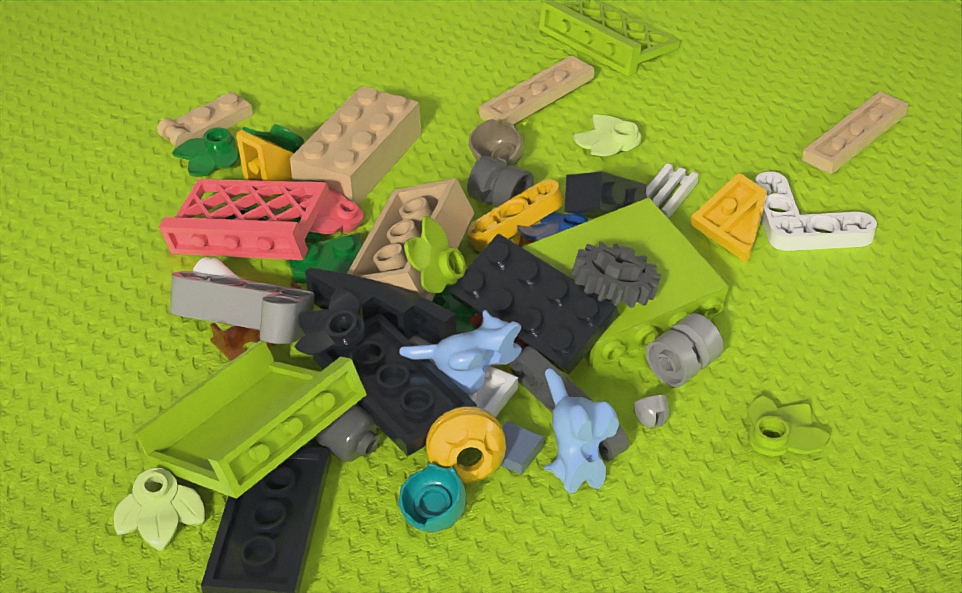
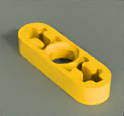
[466,180,565,252]

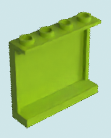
[522,198,729,368]
[133,340,367,499]

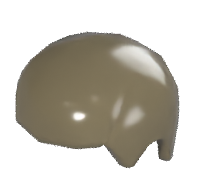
[468,119,524,166]

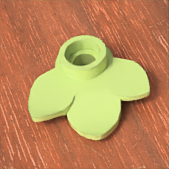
[573,114,641,156]
[114,468,205,551]

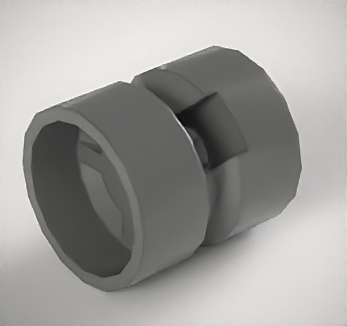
[467,155,534,208]

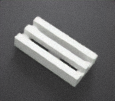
[646,163,699,219]

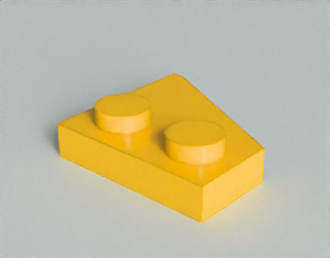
[691,173,767,262]

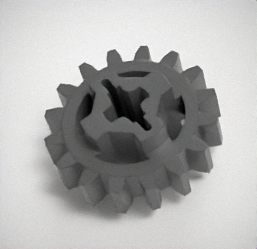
[571,242,661,308]

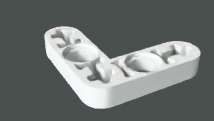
[755,171,877,251]

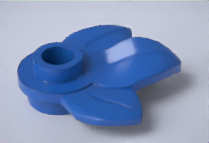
[517,212,589,241]

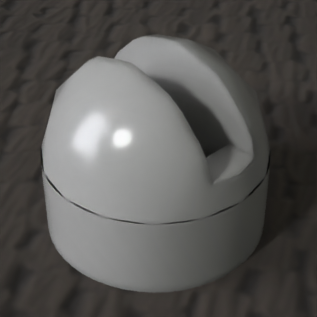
[633,395,670,428]

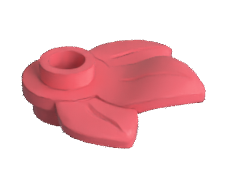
[296,188,364,234]

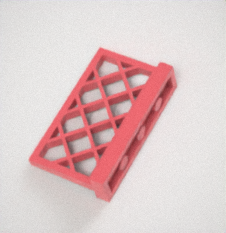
[159,179,329,260]

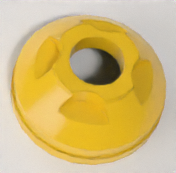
[426,407,506,484]

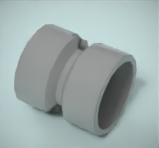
[646,313,724,387]

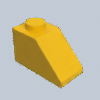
[236,130,294,201]

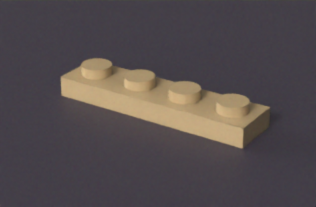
[479,55,594,126]
[802,91,909,175]

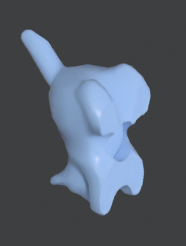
[399,310,522,394]
[544,368,619,494]

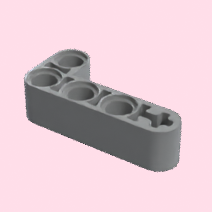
[170,271,315,344]

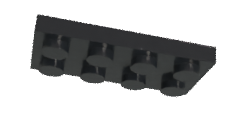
[448,233,620,375]
[312,312,477,457]
[201,447,331,593]

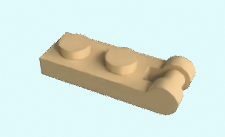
[157,92,253,148]

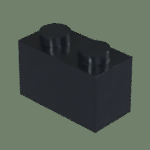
[564,171,647,219]

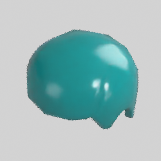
[398,463,467,533]

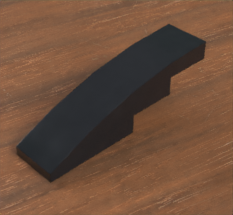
[305,267,456,344]

